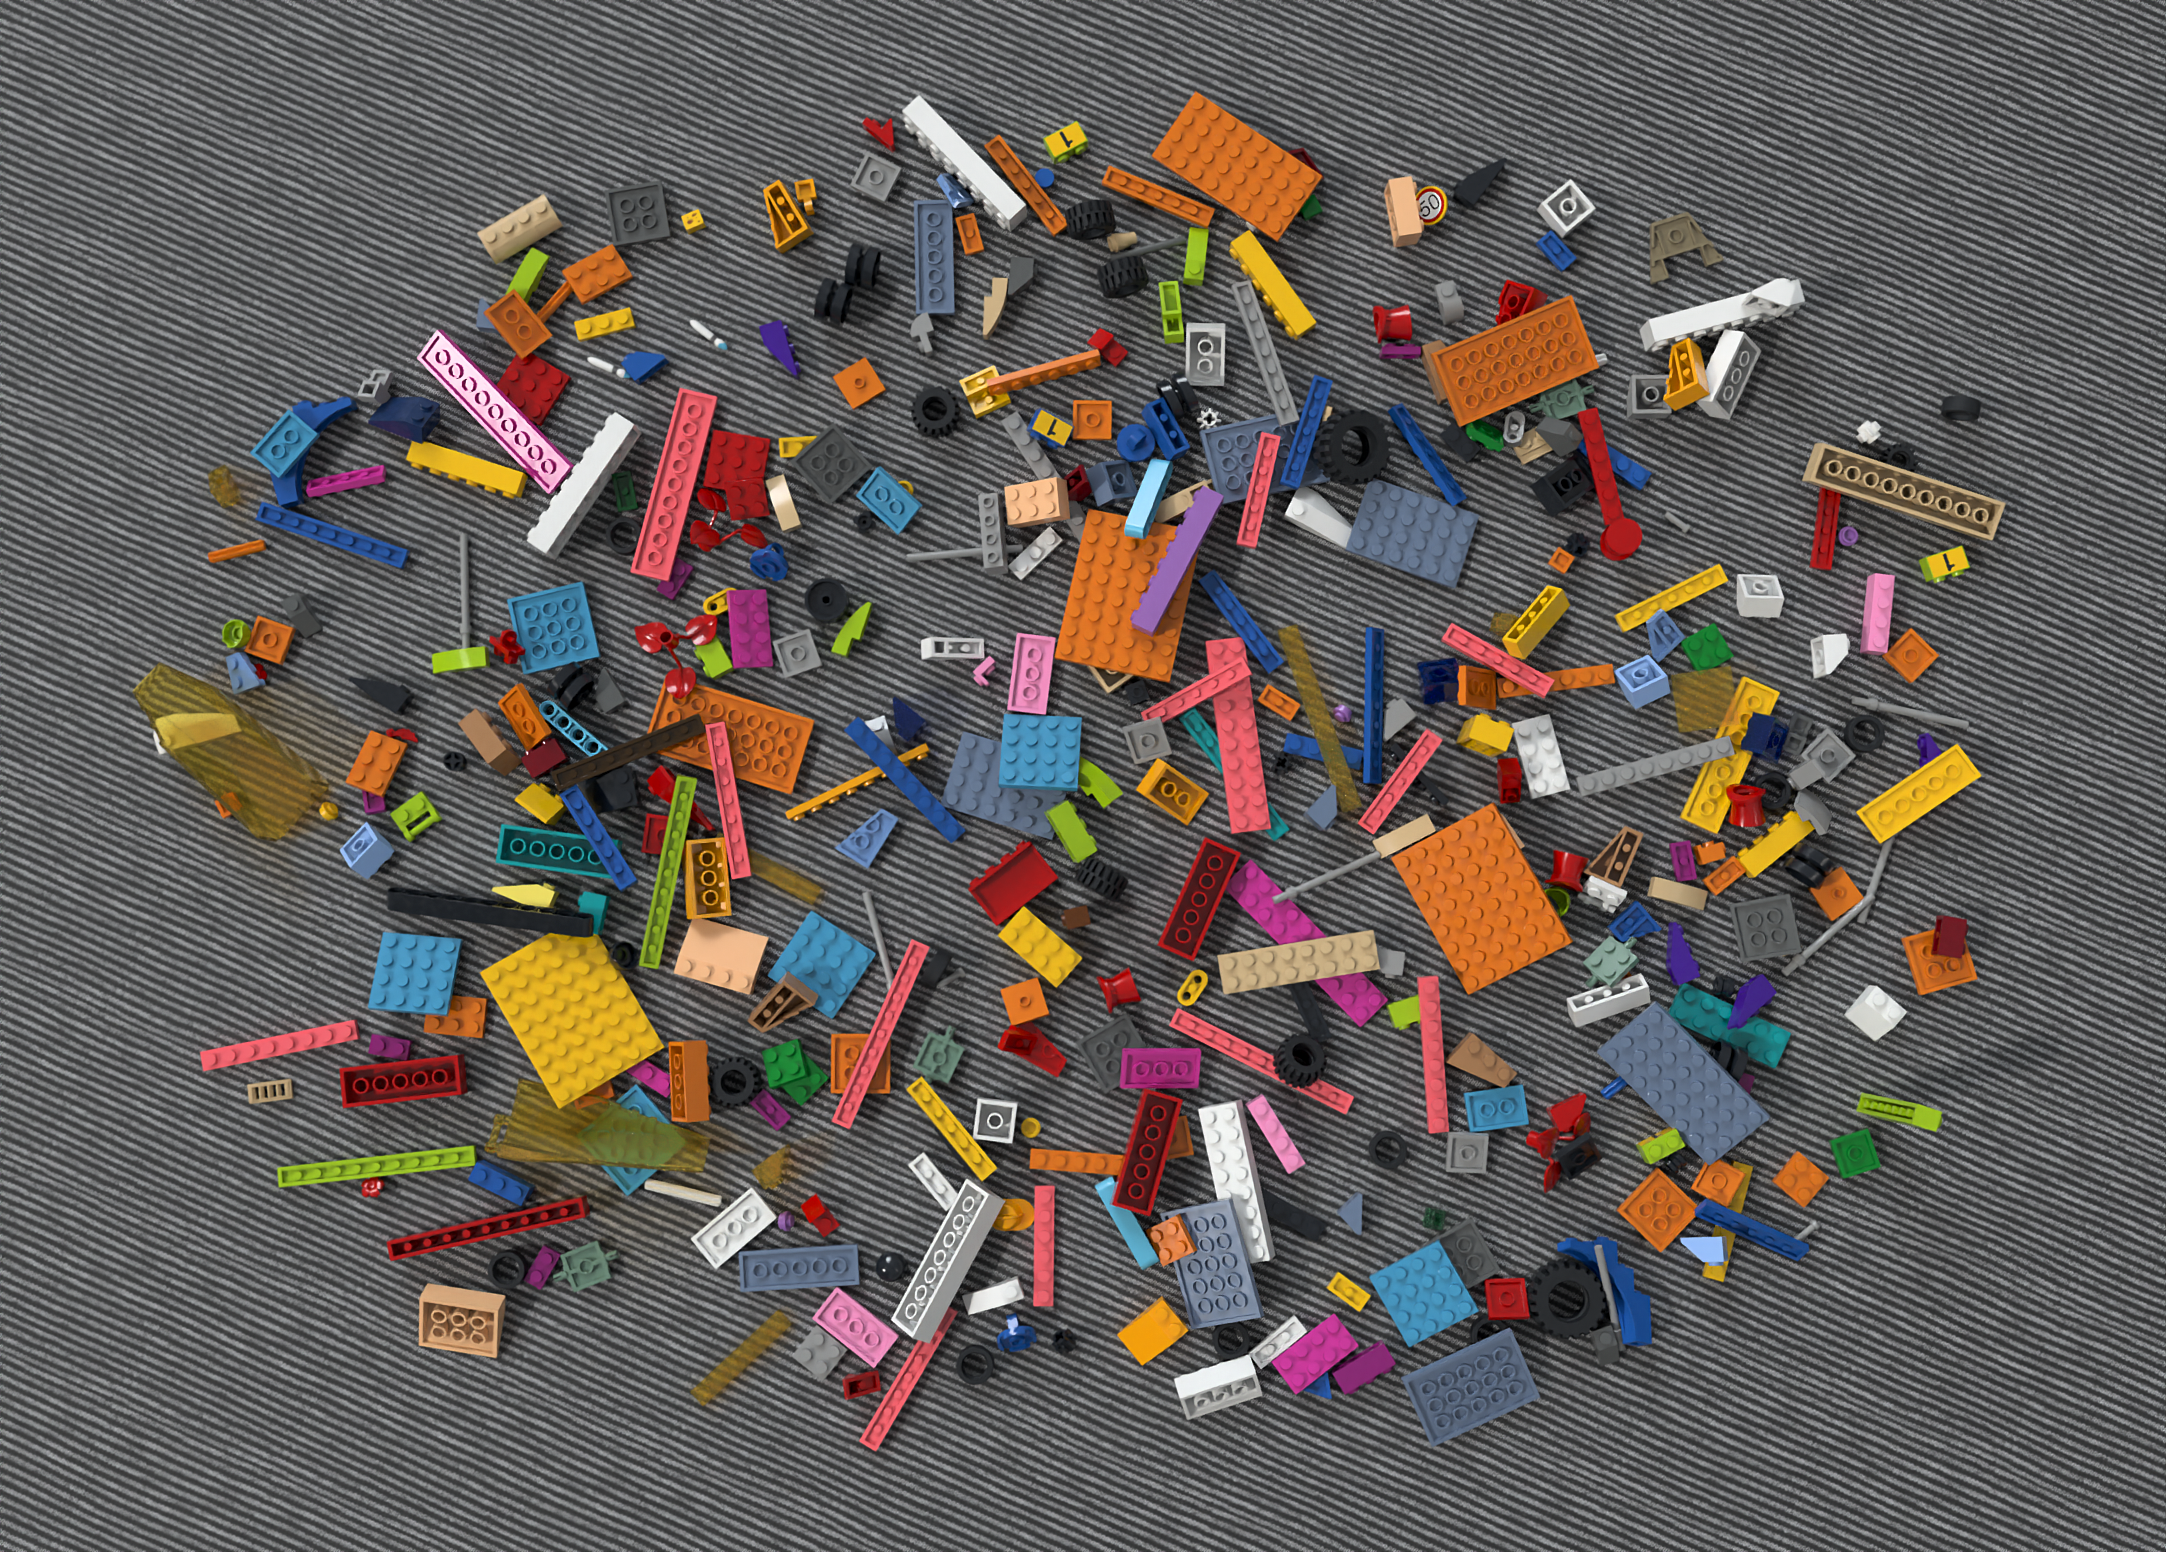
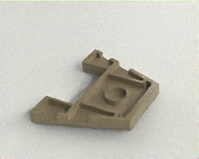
[1650,212,1724,285]

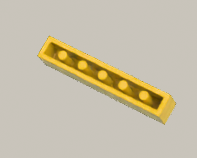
[1229,229,1317,340]
[406,441,528,499]

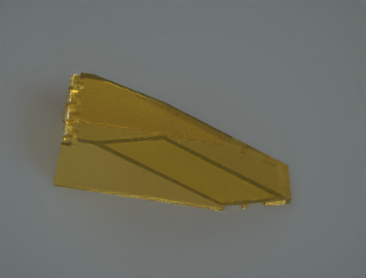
[132,662,330,842]

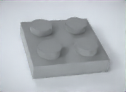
[850,152,902,204]
[773,629,823,679]
[1123,716,1172,764]
[1799,728,1856,783]
[1445,1132,1489,1173]
[792,1323,848,1381]

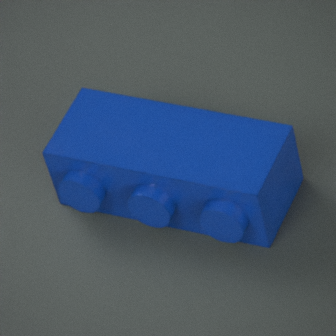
[1141,397,1190,461]
[468,1160,536,1206]

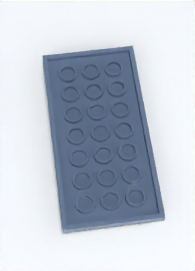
[1597,1001,1770,1166]

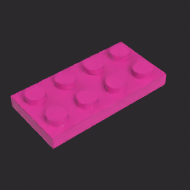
[727,589,773,669]
[1120,1048,1201,1088]
[1271,1314,1359,1395]

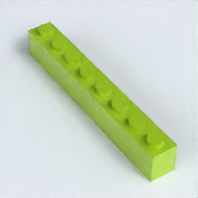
[1856,1093,1942,1132]

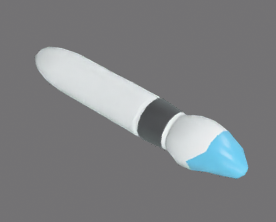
[690,320,727,350]
[587,357,631,378]

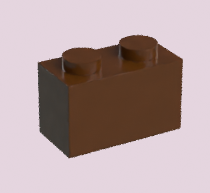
[1061,905,1091,930]

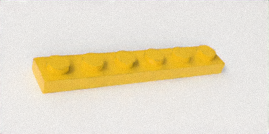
[1614,563,1728,633]
[906,1076,997,1182]
[1702,1161,1753,1282]

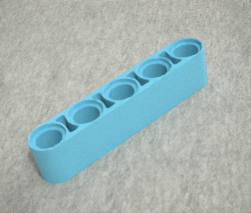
[1124,459,1173,539]
[539,701,610,756]
[1095,1176,1160,1270]

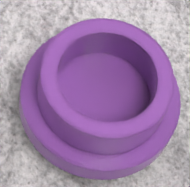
[1838,526,1858,546]
[1333,705,1352,722]
[778,1211,794,1231]

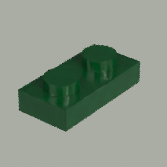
[611,471,639,513]

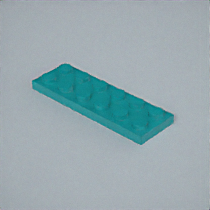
[1668,983,1791,1069]

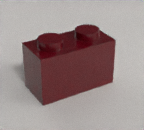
[521,738,570,780]
[1931,915,1969,959]

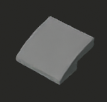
[1793,788,1832,836]

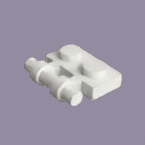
[1577,876,1627,913]

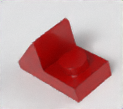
[862,117,895,153]
[1087,328,1129,368]
[997,1025,1038,1055]
[801,1193,840,1237]
[842,1370,881,1400]

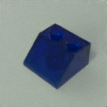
[1417,658,1459,705]
[892,696,928,742]
[1741,712,1790,765]

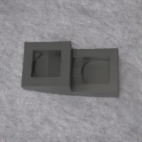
[1780,712,1814,756]

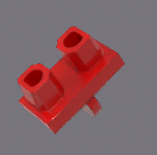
[489,629,526,664]

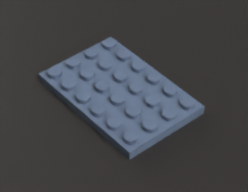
[1199,408,1331,506]
[1345,478,1479,589]
[941,731,1067,840]
[1160,1198,1264,1329]
[1401,1328,1540,1447]

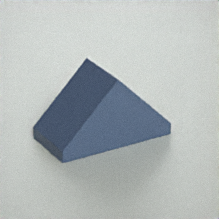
[476,298,500,334]
[1336,1192,1362,1235]

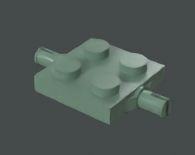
[1529,378,1594,420]
[1583,936,1639,989]
[913,1025,965,1086]
[553,1240,619,1292]

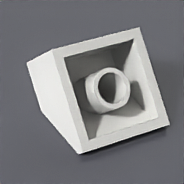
[1741,278,1796,317]
[1737,574,1784,618]
[1810,634,1850,679]
[1844,985,1907,1041]

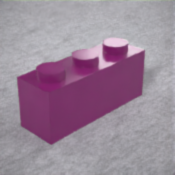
[1331,1340,1396,1395]

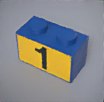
[1026,408,1074,450]

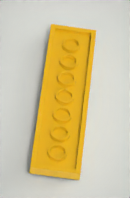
[1679,676,1780,834]

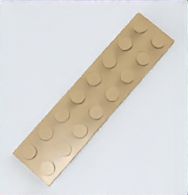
[1217,930,1380,994]

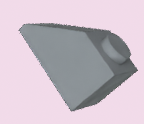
[1382,698,1417,742]
[1784,759,1826,791]
[1377,949,1405,979]

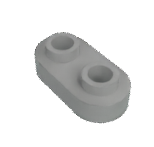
[1503,411,1525,447]

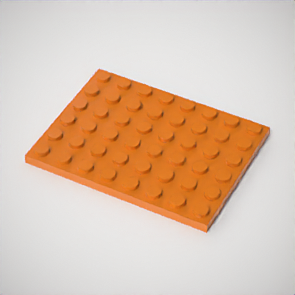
[1054,509,1199,683]
[1391,802,1573,995]

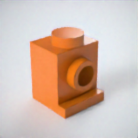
[1692,840,1726,865]

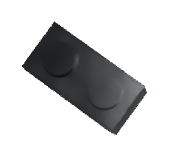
[1439,422,1481,464]

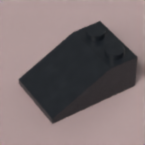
[1530,452,1595,517]
[578,766,642,815]

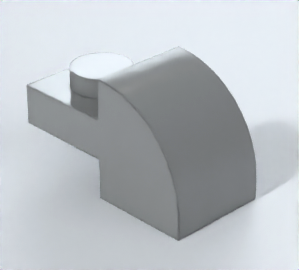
[1434,280,1464,325]
[911,312,935,358]
[357,369,394,404]
[866,716,898,755]

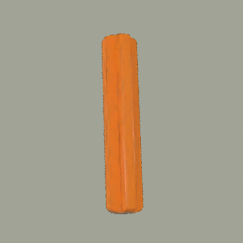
[536,281,573,324]
[208,539,266,563]

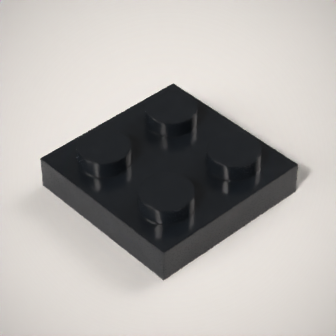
[1554,1132,1602,1181]

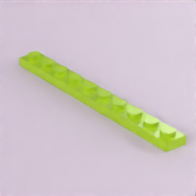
[639,775,697,969]
[277,1145,477,1187]

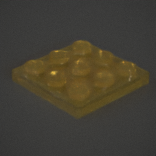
[1671,666,1739,733]

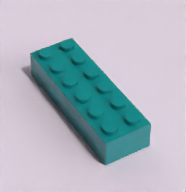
[495,824,623,879]

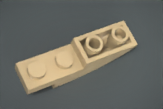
[1154,479,1214,524]

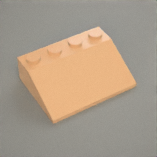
[674,918,769,995]
[419,1283,506,1358]

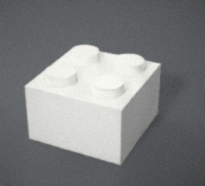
[1537,179,1596,239]
[973,1097,1018,1143]

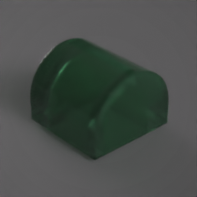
[1422,1206,1446,1231]

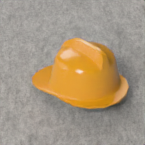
[992,1199,1034,1231]

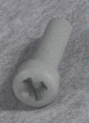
[1664,511,1691,533]
[938,967,965,988]
[1795,1220,1820,1241]

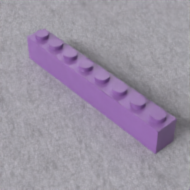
[1130,486,1224,637]

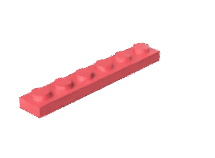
[1236,432,1281,549]
[1441,623,1555,698]
[1141,657,1253,724]
[1358,728,1443,835]
[1033,1185,1055,1306]

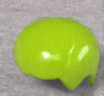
[222,619,251,649]
[1544,886,1570,917]

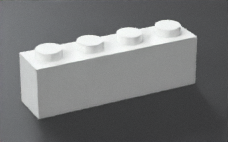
[1567,973,1650,1028]

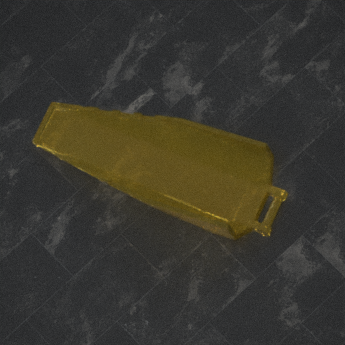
[484,1078,711,1173]

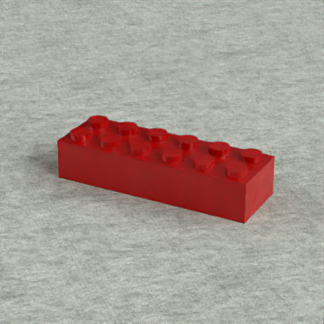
[1157,837,1241,962]
[339,1054,468,1108]
[1110,1088,1183,1216]

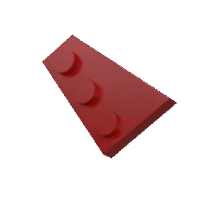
[1012,1022,1067,1078]

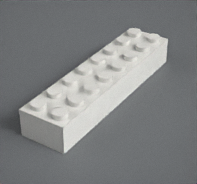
[902,95,1027,232]
[1640,279,1805,353]
[527,412,642,560]
[1198,1099,1275,1263]
[891,1179,1005,1343]

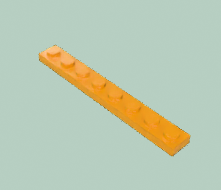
[785,743,930,821]

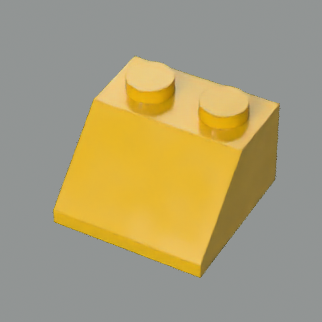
[515,782,568,826]

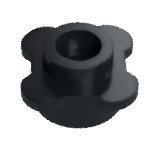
[853,511,876,534]

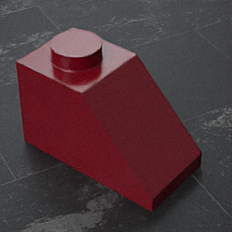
[1063,464,1092,501]

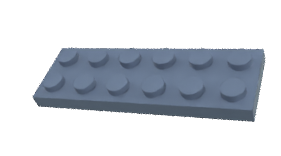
[914,200,955,316]
[739,1243,860,1292]

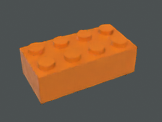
[668,1040,711,1122]

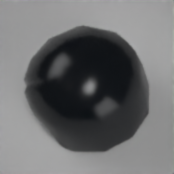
[609,941,639,971]
[875,1252,908,1282]

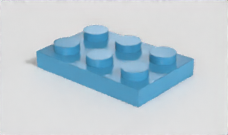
[250,409,320,479]
[856,466,923,535]
[1463,1084,1529,1132]

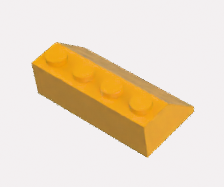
[682,837,731,919]

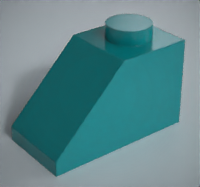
[578,891,610,935]

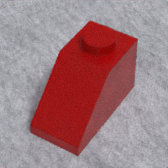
[1546,1092,1587,1133]

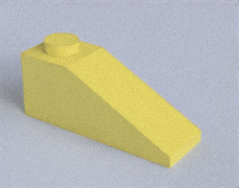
[492,882,559,908]

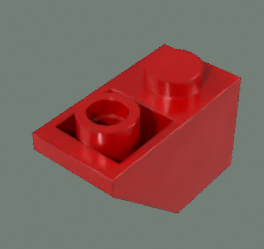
[1497,758,1522,804]

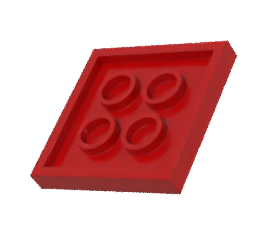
[496,353,571,427]
[703,430,771,491]

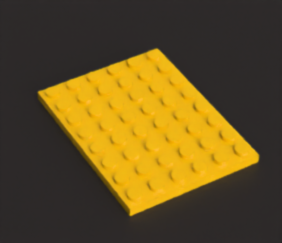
[480,933,665,1109]

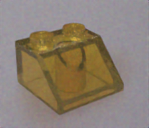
[751,1143,791,1190]

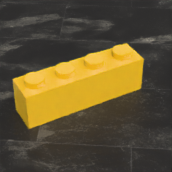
[1502,585,1570,660]
[1736,810,1815,878]

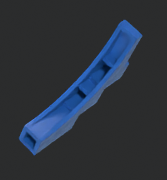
[269,397,358,509]
[1557,1237,1652,1347]

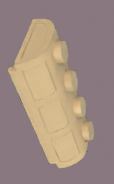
[477,194,563,265]

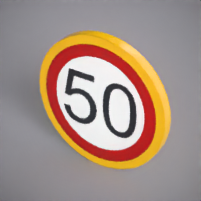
[1415,186,1448,226]

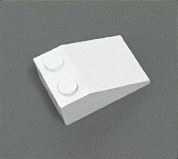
[1186,323,1225,386]

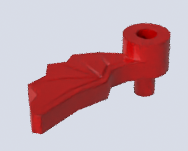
[386,728,418,743]

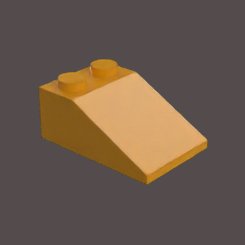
[1136,758,1209,825]
[1117,1296,1188,1366]

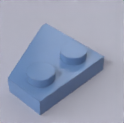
[936,173,975,208]
[1646,609,1685,663]
[226,652,265,695]

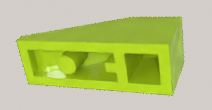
[1183,227,1209,286]

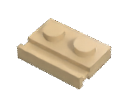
[1511,427,1553,466]

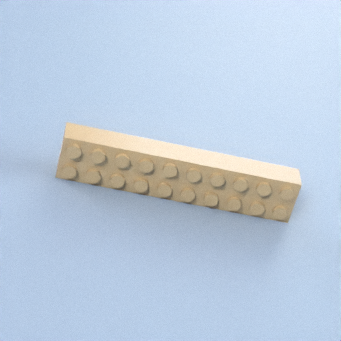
[1802,443,2006,540]

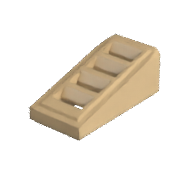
[247,1079,294,1104]

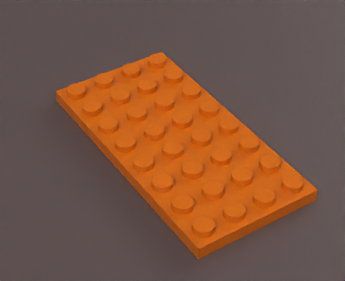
[1152,91,1323,242]
[1430,295,1599,427]
[647,676,815,795]

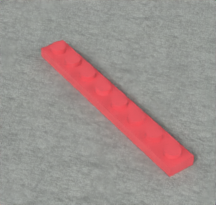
[705,722,752,879]
[1417,975,1449,1134]
[200,1020,360,1071]
[859,1306,958,1451]

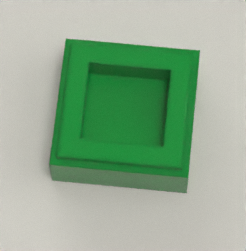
[1300,194,1323,221]

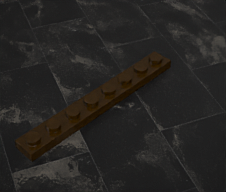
[551,713,706,791]

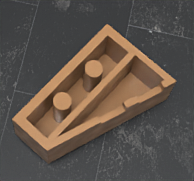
[1420,340,1449,405]
[458,708,522,776]
[1582,826,1643,888]
[748,971,818,1033]
[1444,1032,1517,1088]

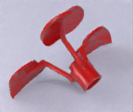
[690,488,768,552]
[635,615,718,699]
[1526,1111,1591,1194]

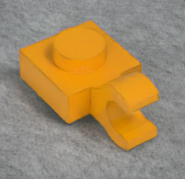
[794,178,817,216]

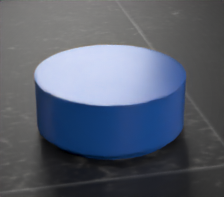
[1035,168,1054,189]

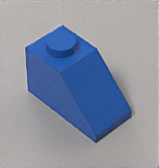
[621,351,669,386]

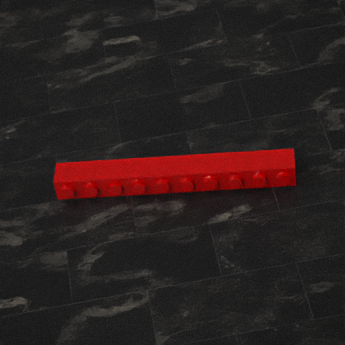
[387,1195,590,1261]

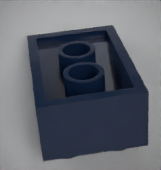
[368,397,440,444]

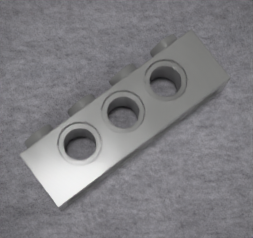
[978,492,1008,576]

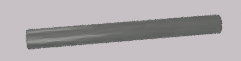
[1110,236,1186,261]

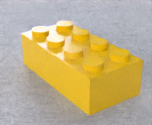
[1456,713,1514,758]
[997,906,1082,988]

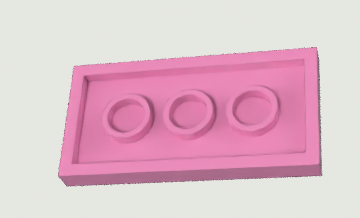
[1007,633,1056,715]
[812,1286,899,1368]

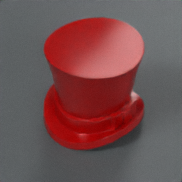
[1372,304,1412,344]
[1600,518,1642,561]
[1726,784,1766,827]
[1544,850,1589,893]
[1096,967,1141,1014]

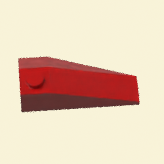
[1495,279,1548,326]
[647,765,715,831]

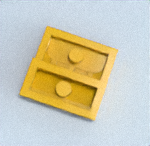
[959,365,1011,419]

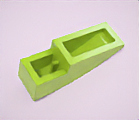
[505,248,550,304]
[1159,281,1184,344]
[831,602,873,658]
[432,646,490,674]
[1078,757,1123,808]

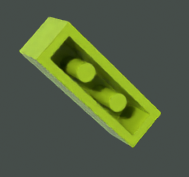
[1044,800,1098,863]

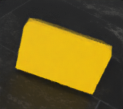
[681,209,706,234]

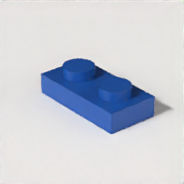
[1535,230,1577,272]

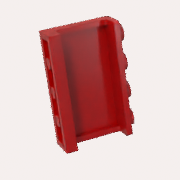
[968,841,1058,926]

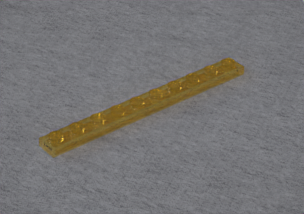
[1277,624,1362,813]

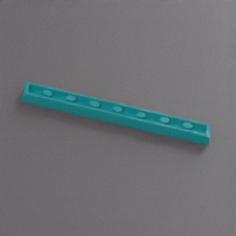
[1178,707,1290,841]

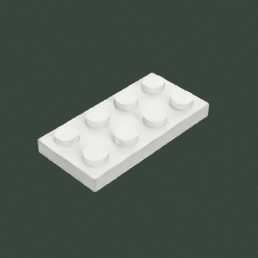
[1510,714,1570,799]
[691,1187,777,1269]

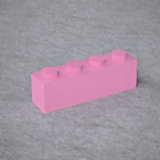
[1860,573,1895,655]
[1245,1094,1306,1174]

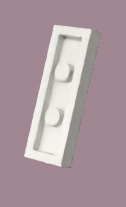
[1008,526,1063,581]
[908,1152,958,1211]
[1248,1315,1307,1369]

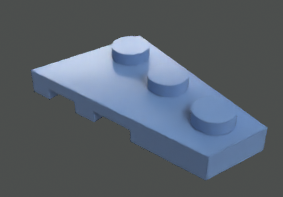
[835,809,899,869]

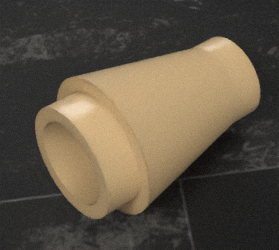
[1107,232,1137,252]

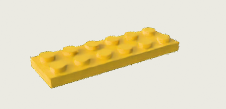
[1856,744,1982,844]

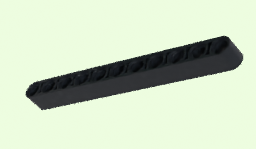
[387,887,594,938]

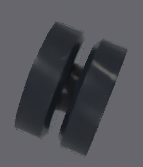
[844,243,881,290]
[814,277,853,326]
[1156,371,1200,421]
[805,578,850,624]
[546,661,596,711]
[1782,843,1835,890]
[1709,1038,1748,1082]

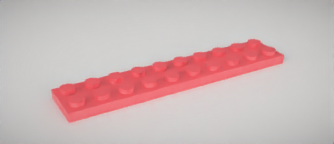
[630,388,718,582]
[1205,637,1271,834]

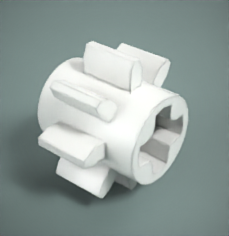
[1197,408,1221,430]
[1856,420,1881,444]

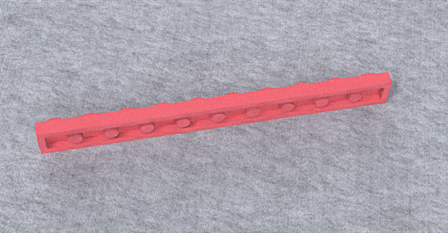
[832,939,930,1129]
[1169,1008,1354,1115]

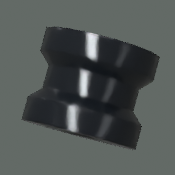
[443,751,467,772]
[1713,975,1734,997]
[1662,1151,1687,1175]

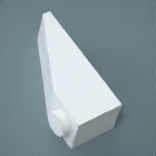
[921,637,984,660]
[962,1276,1024,1315]

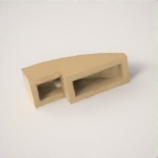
[983,278,1009,340]
[766,474,802,534]
[1372,814,1436,859]
[1647,877,1708,910]

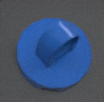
[1116,424,1155,463]
[750,543,789,581]
[997,1313,1037,1352]

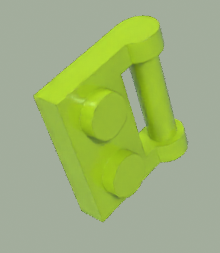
[390,791,442,842]

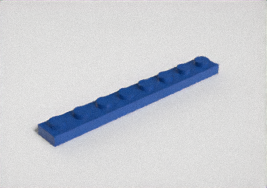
[255,502,410,569]
[1363,627,1384,784]
[844,716,966,844]

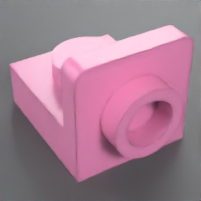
[973,656,996,687]

